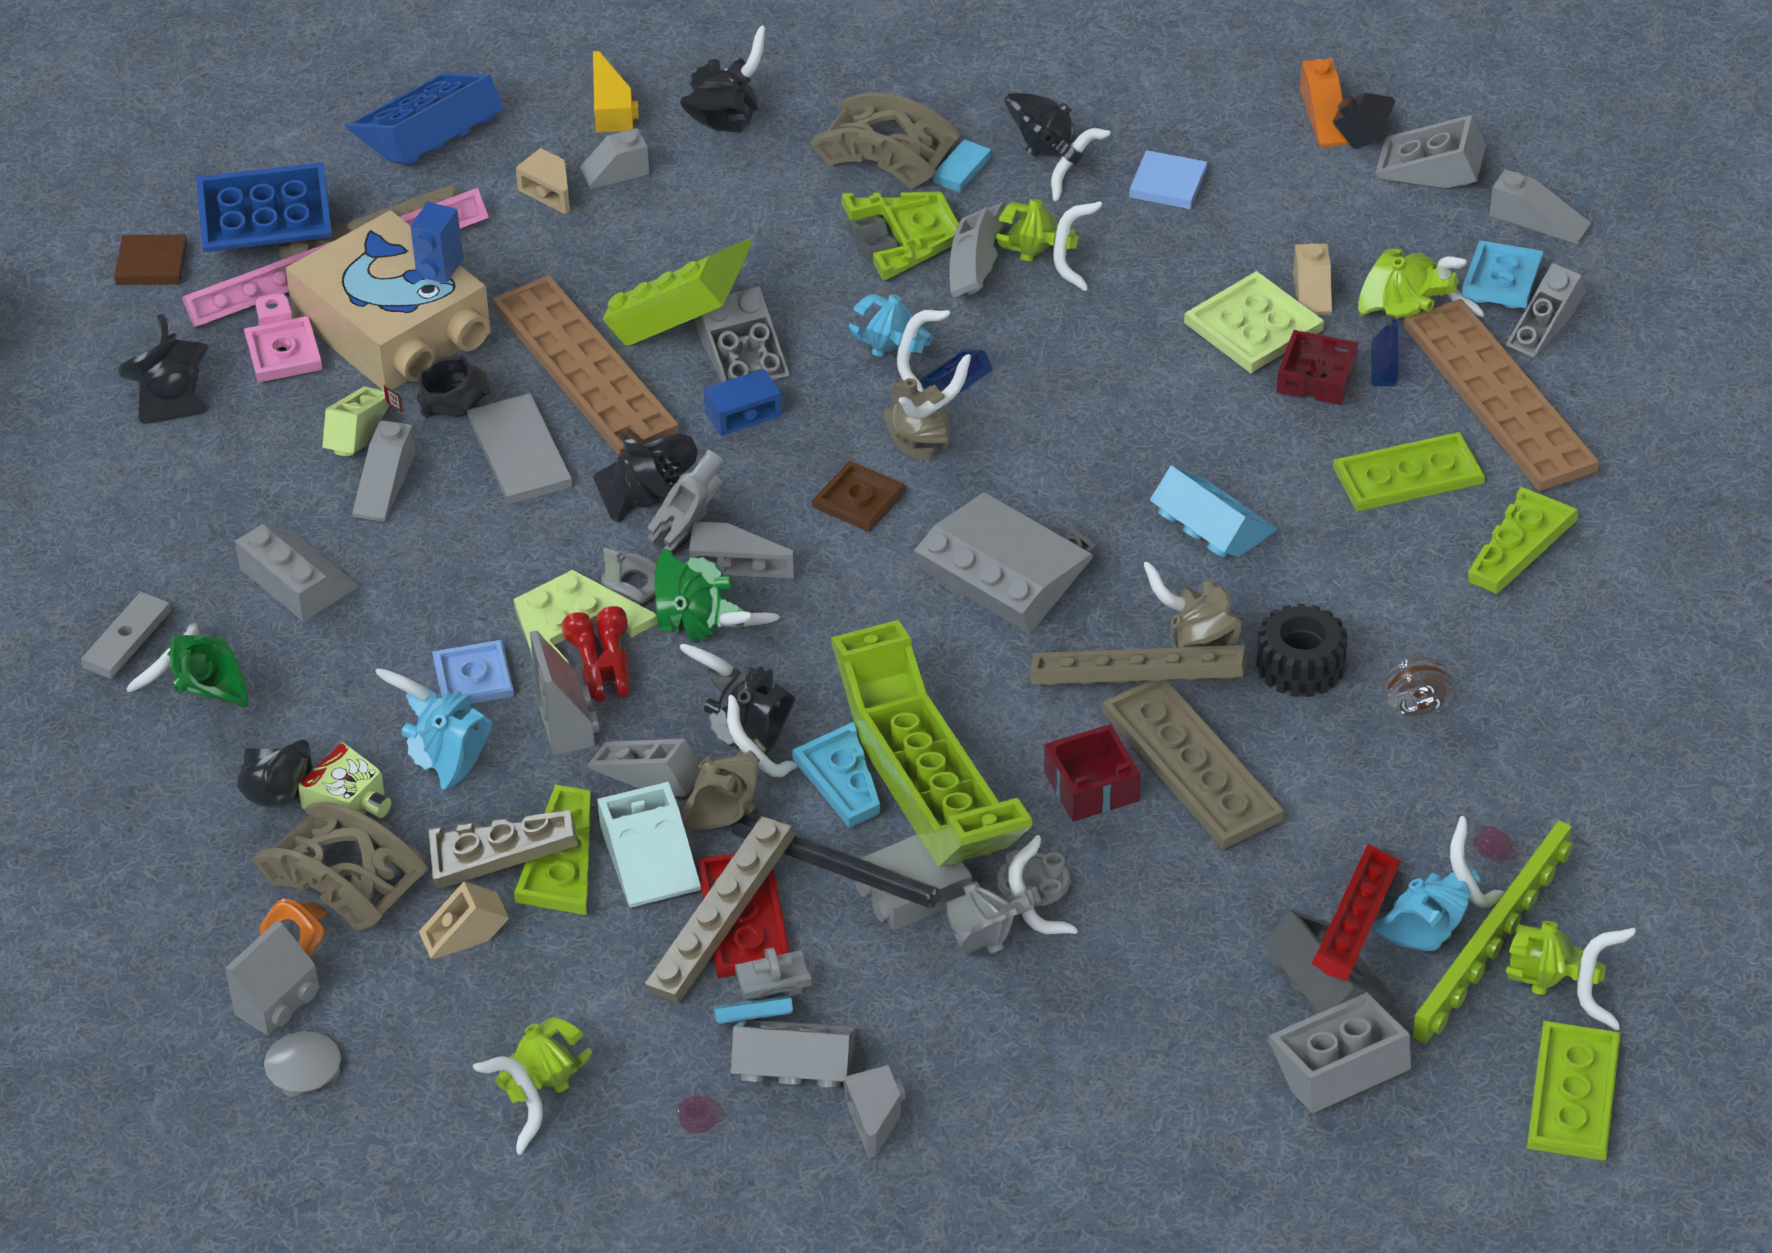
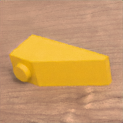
[593,51,639,132]

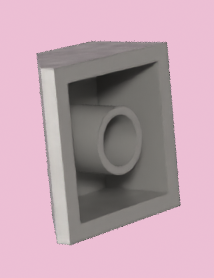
[225,920,319,1036]

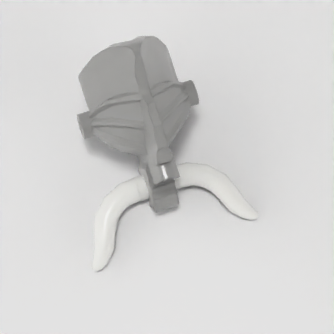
[945,835,1078,955]

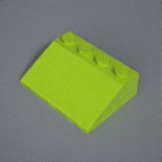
[602,238,753,346]

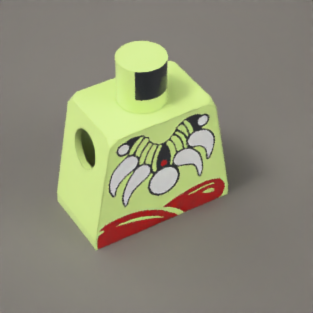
[298,742,391,818]

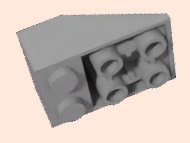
[694,286,790,382]

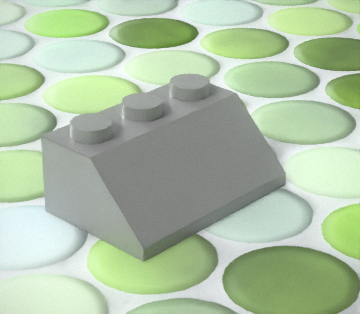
[235,524,358,622]
[1269,992,1411,1114]
[731,1019,856,1087]

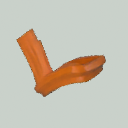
[259,899,328,958]

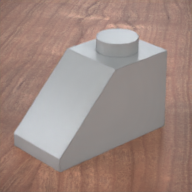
[580,128,649,189]
[844,1065,906,1158]

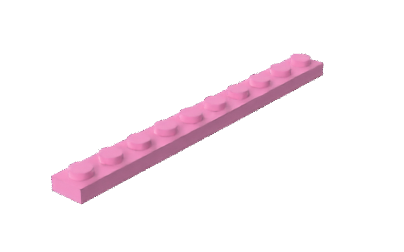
[182,188,489,327]

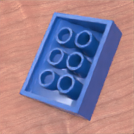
[346,72,504,165]
[196,162,332,252]

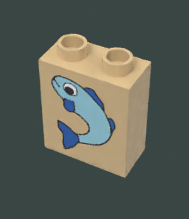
[286,210,491,390]

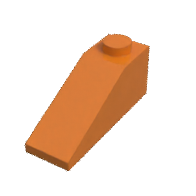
[1300,58,1350,148]

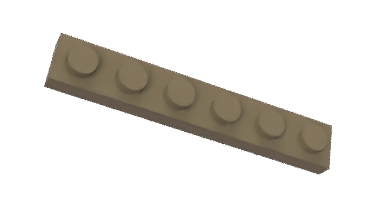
[279,184,459,259]
[1029,645,1247,686]
[644,816,796,1003]

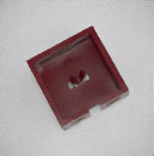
[1276,330,1358,405]

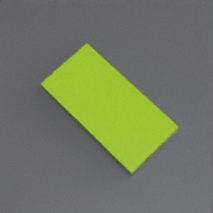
[1333,432,1485,512]
[1527,1021,1621,1161]

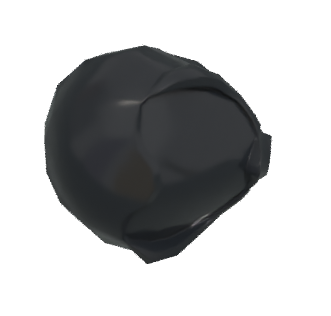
[417,355,491,419]
[237,740,313,807]

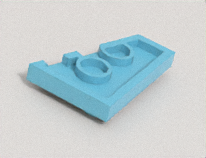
[792,722,880,828]

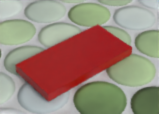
[696,853,790,978]

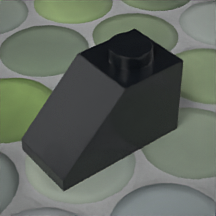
[1332,93,1396,149]

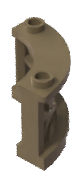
[809,93,960,189]
[251,802,429,931]

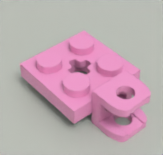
[244,293,323,383]

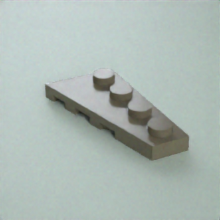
[429,810,578,889]

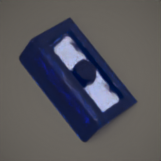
[1371,319,1399,387]
[920,349,992,396]

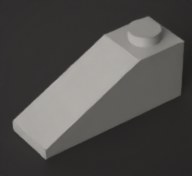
[1489,169,1591,244]
[352,420,416,522]
[689,521,794,578]
[587,739,701,797]

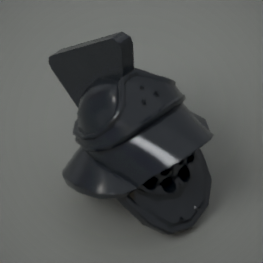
[118,314,209,424]
[593,429,698,523]

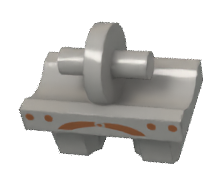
[735,947,811,1001]

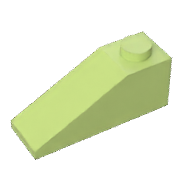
[322,386,389,456]

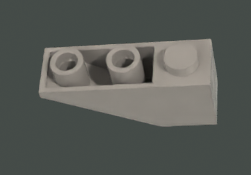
[1505,263,1586,359]

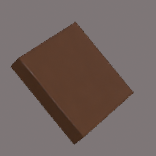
[114,234,188,285]
[812,460,907,533]

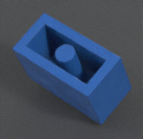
[410,202,463,284]
[704,369,782,436]

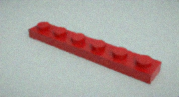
[1311,844,1401,982]

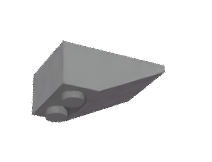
[1375,115,1486,189]
[530,630,599,755]

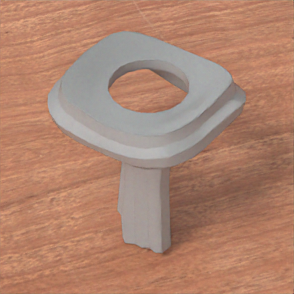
[601,547,656,605]

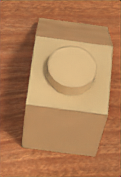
[516,148,570,214]
[1293,243,1332,315]
[419,881,509,959]

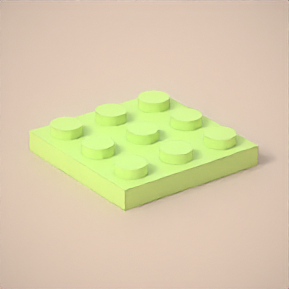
[1184,271,1324,373]

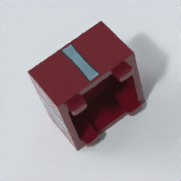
[1044,724,1141,822]

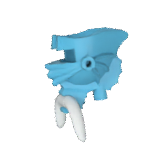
[848,293,950,392]
[375,668,493,790]
[1372,816,1505,951]

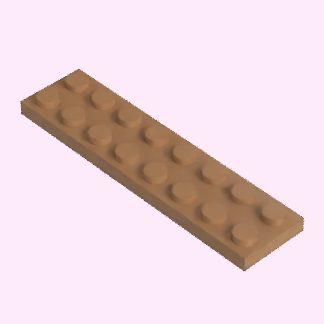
[492,275,679,456]
[1403,299,1599,492]

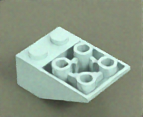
[597,782,701,908]

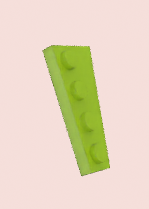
[1468,487,1578,594]
[514,784,591,915]

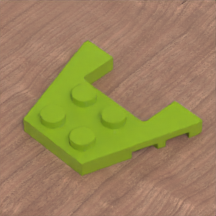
[841,192,959,281]

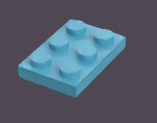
[1461,240,1544,308]

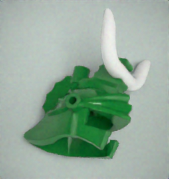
[654,549,780,643]
[127,623,249,708]

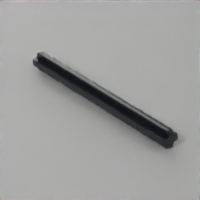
[730,815,941,908]

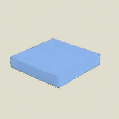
[1129,150,1207,209]
[432,640,514,704]

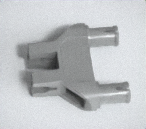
[647,450,725,553]

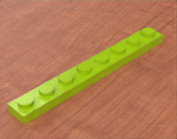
[1413,820,1573,1044]

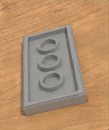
[467,393,572,504]

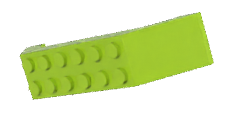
[831,620,1032,867]

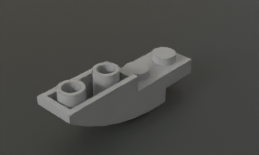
[950,202,1006,298]

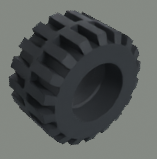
[1256,604,1348,697]

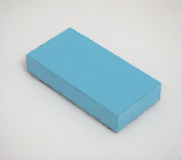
[932,139,991,193]
[713,995,793,1024]

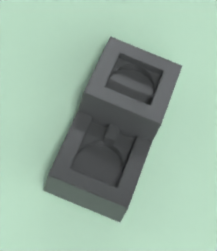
[847,215,898,261]

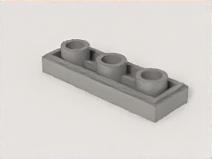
[81,591,171,679]

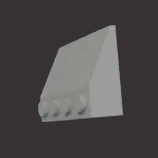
[914,492,1093,634]

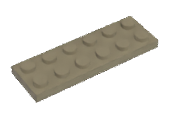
[1102,680,1284,850]

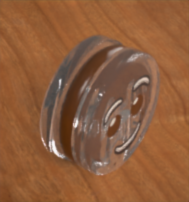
[1383,656,1454,720]

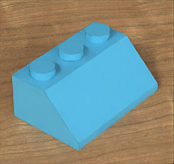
[1150,465,1277,558]

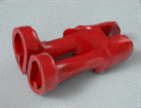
[561,606,630,702]

